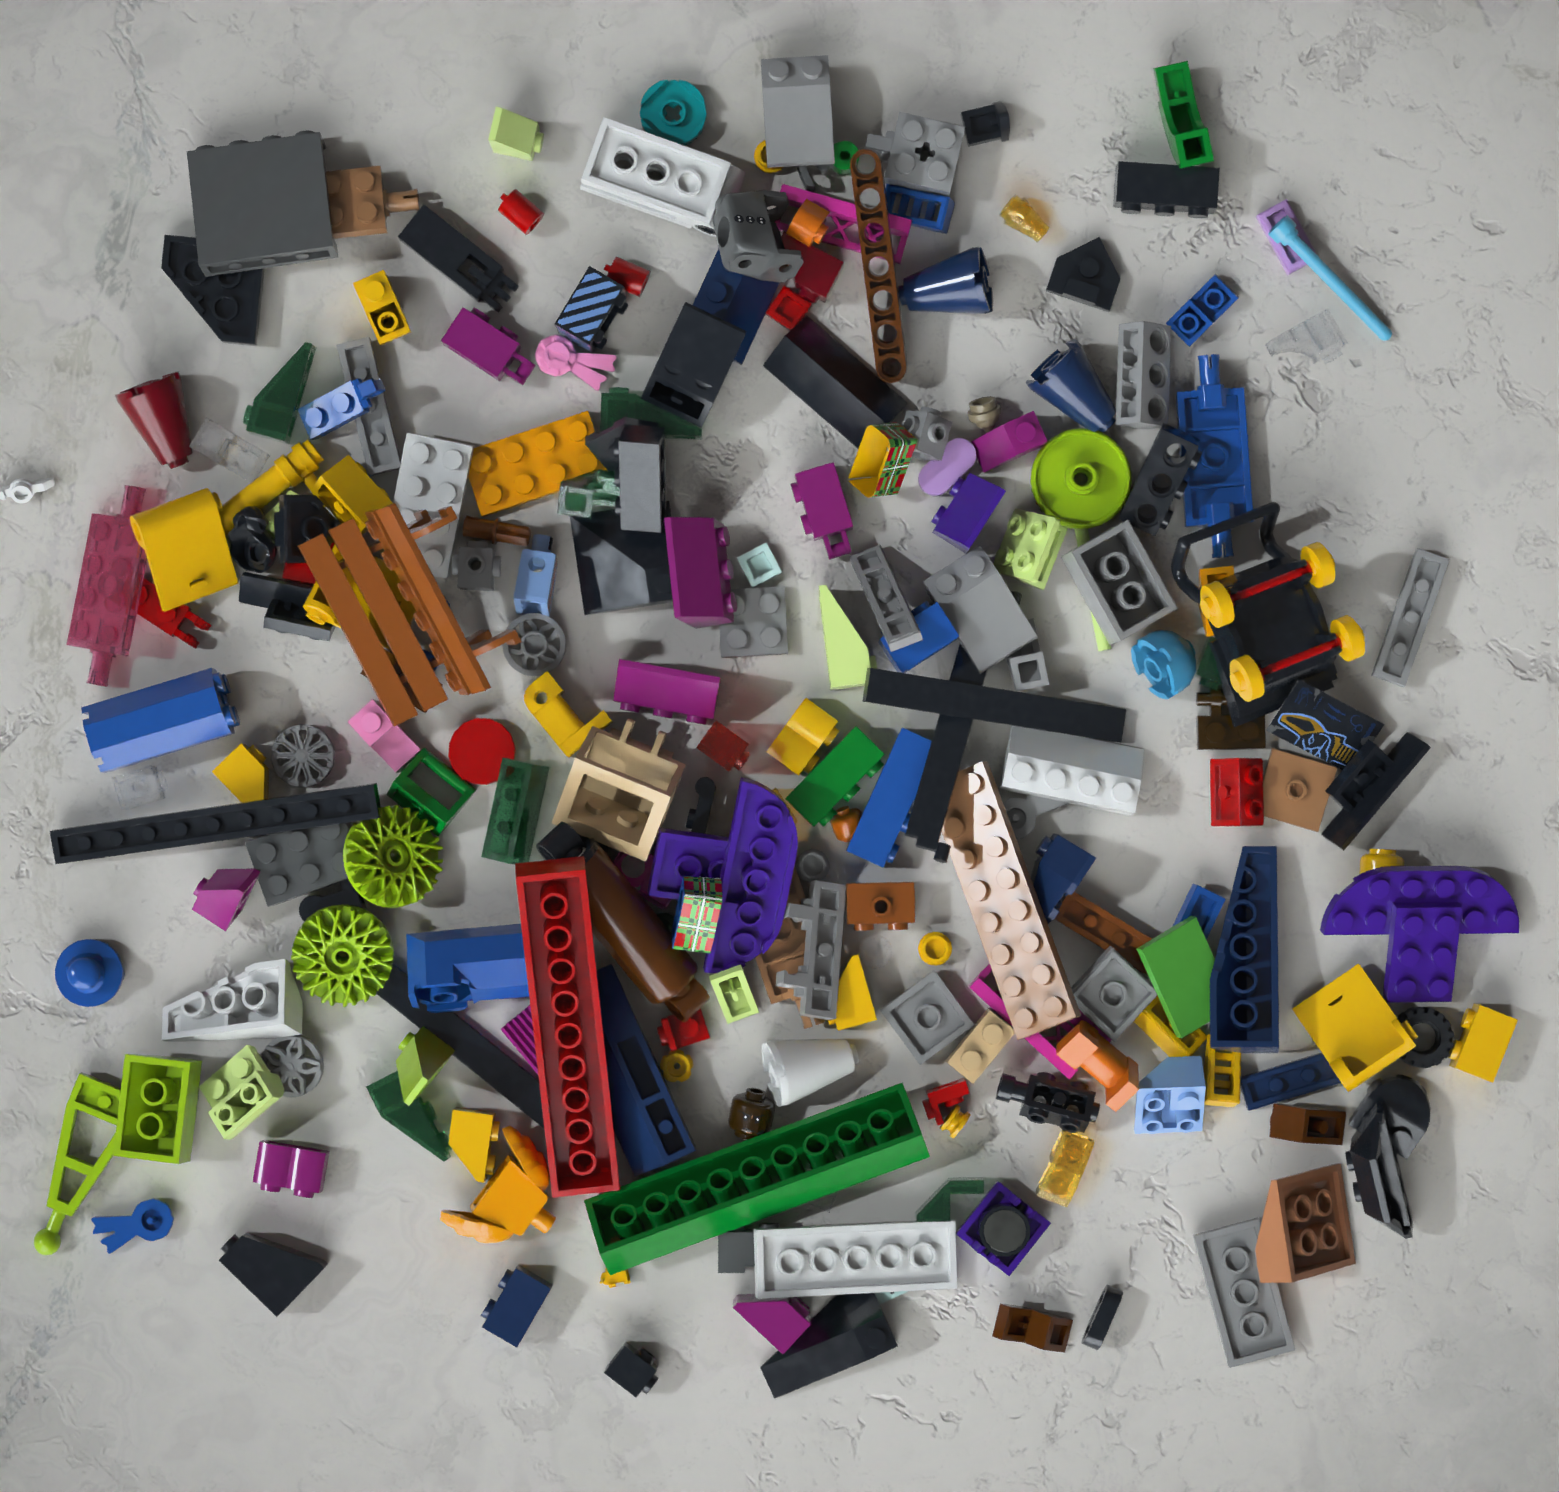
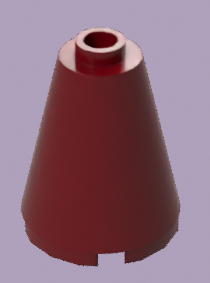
[115,371,193,469]

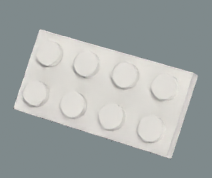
[382,432,474,578]

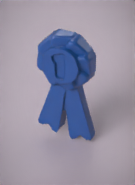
[91,1198,174,1254]

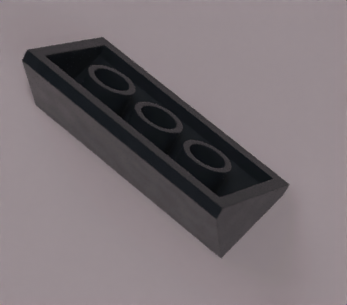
[763,316,908,449]

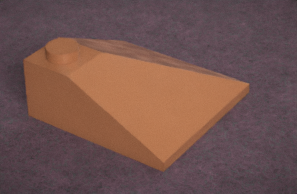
[1255,1163,1356,1283]

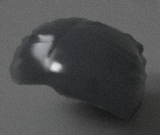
[229,506,277,573]

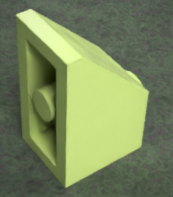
[488,107,544,161]

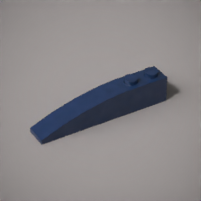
[1210,846,1279,1053]

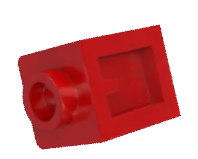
[657,1008,710,1052]
[922,1078,970,1125]

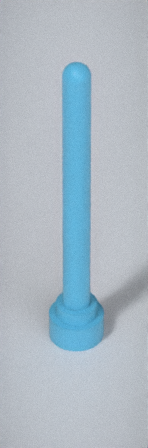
[1268,215,1392,341]

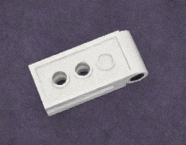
[580,117,745,237]

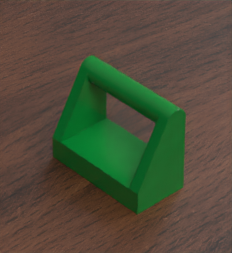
[386,747,477,837]

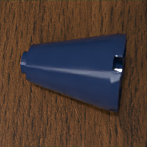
[898,247,993,314]
[1026,339,1116,433]

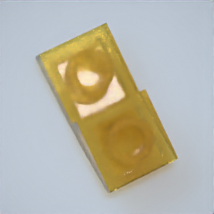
[1036,1130,1094,1207]

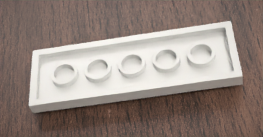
[754,1219,957,1299]

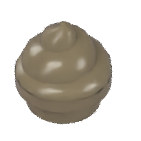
[967,396,1001,433]

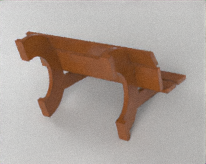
[298,503,522,726]

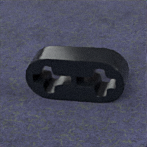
[1081,1285,1123,1350]

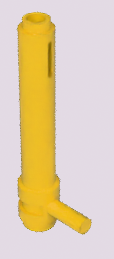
[219,439,326,536]

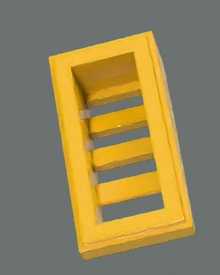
[1204,1034,1241,1107]

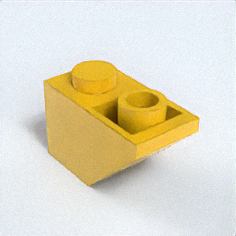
[353,270,411,346]
[448,1107,501,1183]

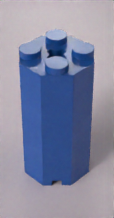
[81,668,240,773]

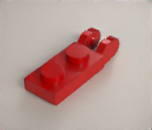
[115,572,211,649]

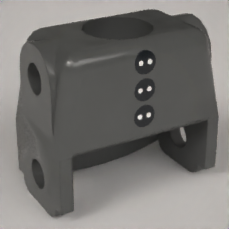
[713,190,804,283]

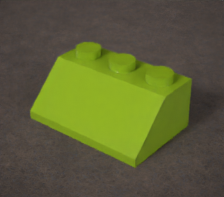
[113,1054,202,1164]

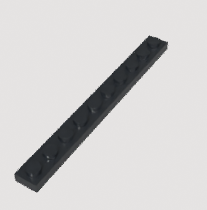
[50,783,382,864]

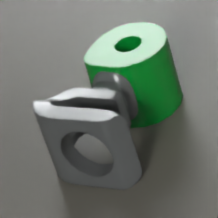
[797,141,859,192]

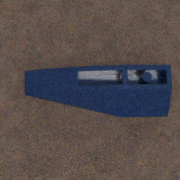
[597,964,696,1176]

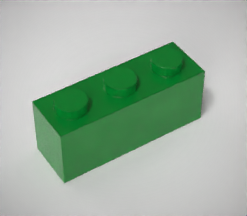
[785,726,885,827]

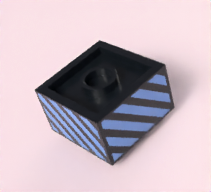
[555,266,628,354]

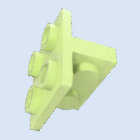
[993,508,1068,590]

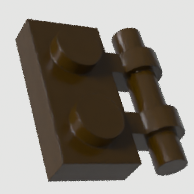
[1196,689,1266,750]

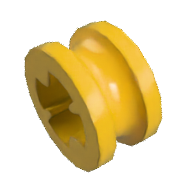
[939,1104,971,1138]

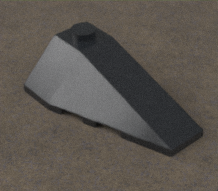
[760,1293,898,1399]

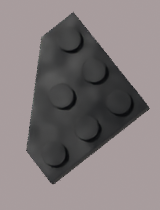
[161,235,265,346]

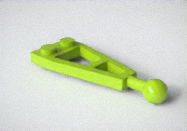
[34,1072,121,1255]

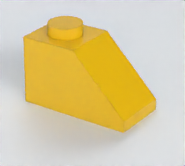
[212,743,269,803]
[828,953,877,1031]

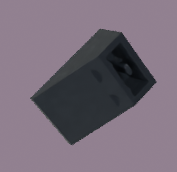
[641,302,747,428]

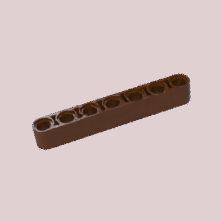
[850,148,907,383]

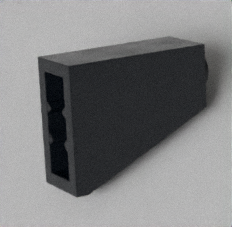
[219,1232,328,1317]

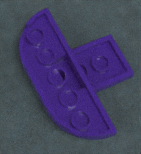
[648,777,798,973]
[1320,866,1519,1003]

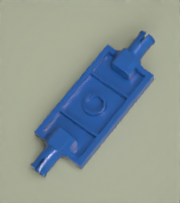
[1176,354,1254,558]

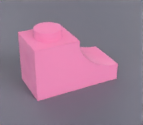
[348,699,421,773]

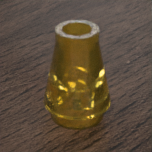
[999,194,1050,242]

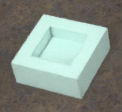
[737,542,782,588]

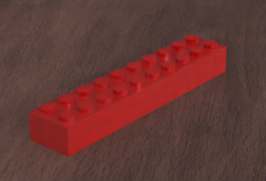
[515,856,620,1198]

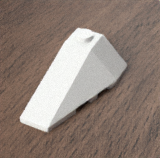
[162,959,303,1042]

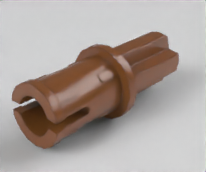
[463,515,531,546]

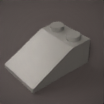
[761,55,835,168]
[923,545,1038,674]

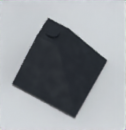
[570,501,673,615]

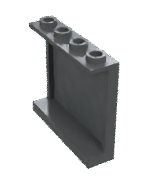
[187,130,338,277]

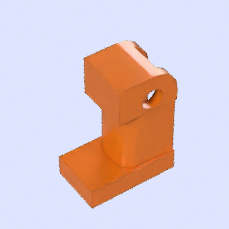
[1056,1020,1139,1112]

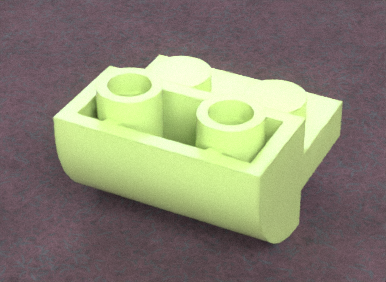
[199,1045,284,1140]

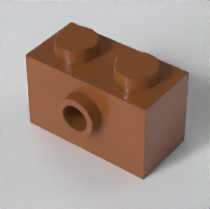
[846,882,915,931]

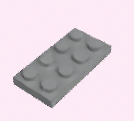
[1193,1217,1295,1368]

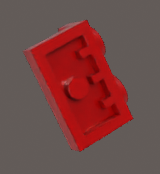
[1210,758,1264,826]

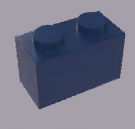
[481,1265,553,1348]

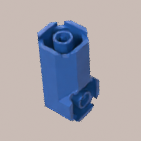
[406,924,529,1013]

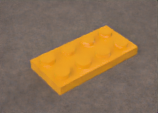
[468,411,610,517]

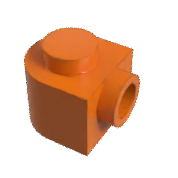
[786,199,829,247]

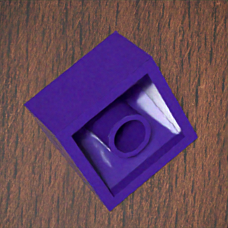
[931,473,1006,554]

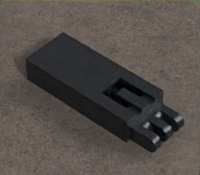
[398,204,519,313]

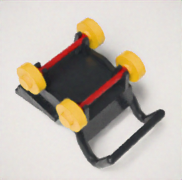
[1171,502,1365,727]

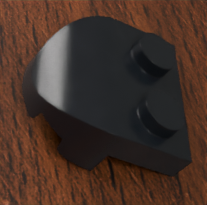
[1349,1074,1431,1159]

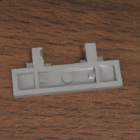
[776,880,846,1020]

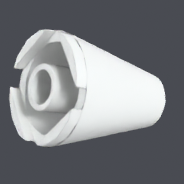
[761,1039,859,1107]

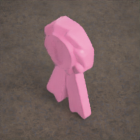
[535,335,617,391]

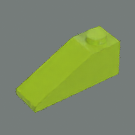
[395,1026,455,1106]

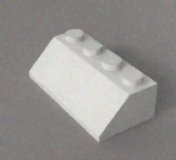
[999,726,1144,816]

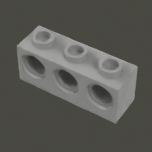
[1116,321,1171,429]

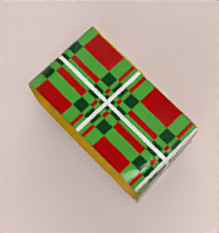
[848,422,918,498]

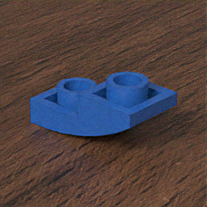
[1166,274,1239,347]

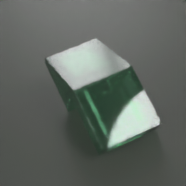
[557,469,620,519]
[915,1177,984,1222]

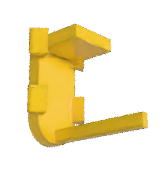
[600,1268,631,1288]

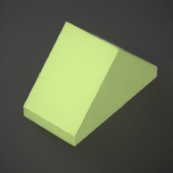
[709,964,759,1024]

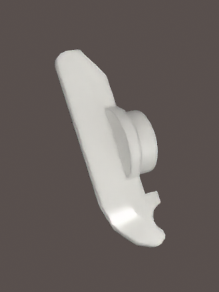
[0,478,55,503]

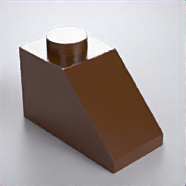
[1269,1103,1346,1145]

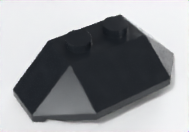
[1345,1100,1413,1239]

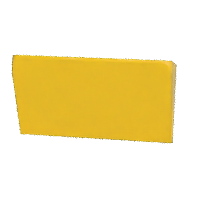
[1134,996,1207,1057]

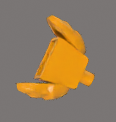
[440,1125,556,1243]

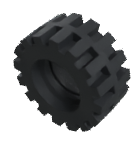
[1398,1007,1454,1068]

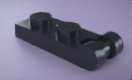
[686,777,716,834]

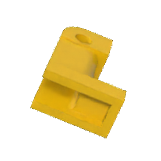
[524,671,613,758]

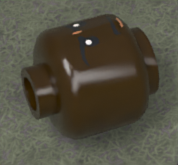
[728,1088,775,1140]

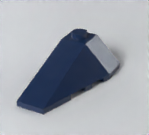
[1031,833,1096,924]

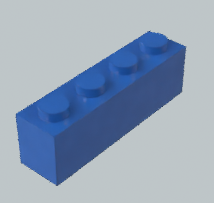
[846,728,932,868]

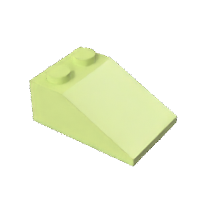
[818,585,877,690]

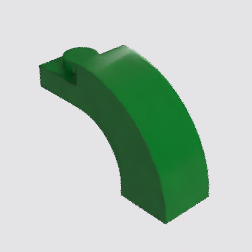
[1153,61,1214,168]

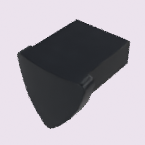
[961,101,1010,147]

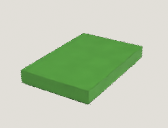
[1137,916,1215,1038]

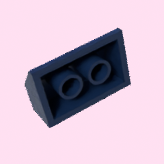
[693,248,780,365]

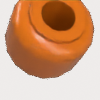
[830,806,862,842]

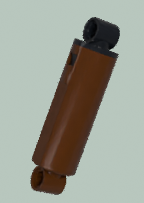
[536,821,710,1023]

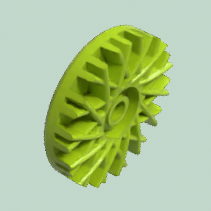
[1030,428,1132,529]
[343,805,443,908]
[291,905,394,1007]

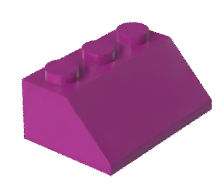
[664,517,737,629]
[613,659,721,725]

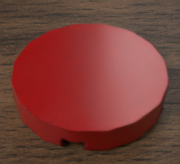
[448,718,516,785]

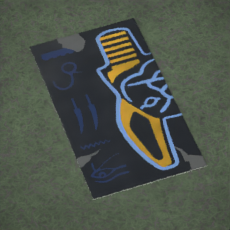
[1266,679,1385,770]

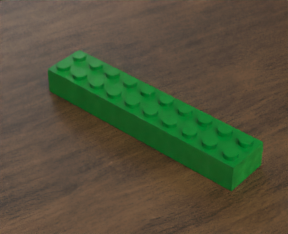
[584,1082,930,1275]

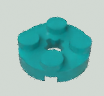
[640,80,707,146]

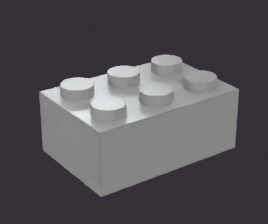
[1061,520,1178,645]

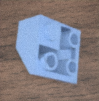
[1134,1056,1206,1134]

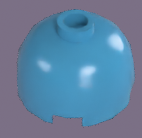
[1131,630,1196,700]

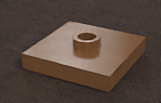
[1263,748,1337,832]

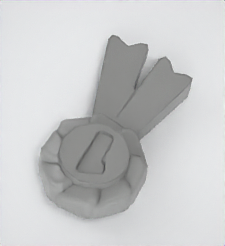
[1003,795,1070,839]

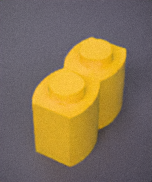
[766,698,840,776]

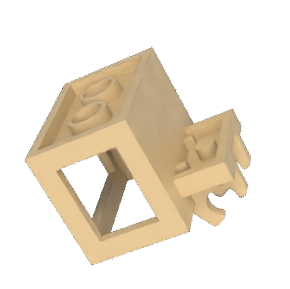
[551,718,686,862]

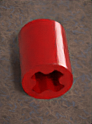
[498,189,544,235]
[604,256,651,297]

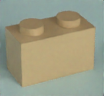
[945,1008,1015,1084]

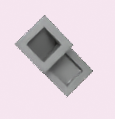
[1006,618,1049,691]

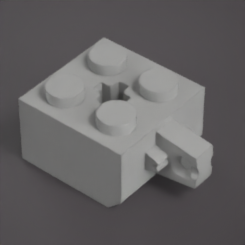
[865,112,965,197]

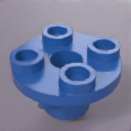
[55,939,125,1007]

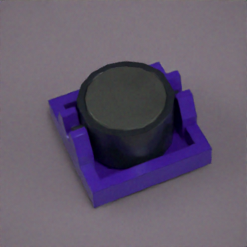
[956,1180,1051,1276]

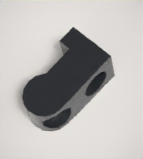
[299,879,367,921]

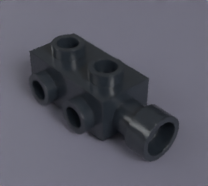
[996,1072,1100,1133]

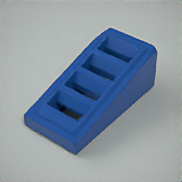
[885,184,955,234]

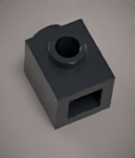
[604,1342,659,1398]

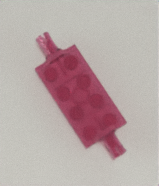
[66,485,147,687]

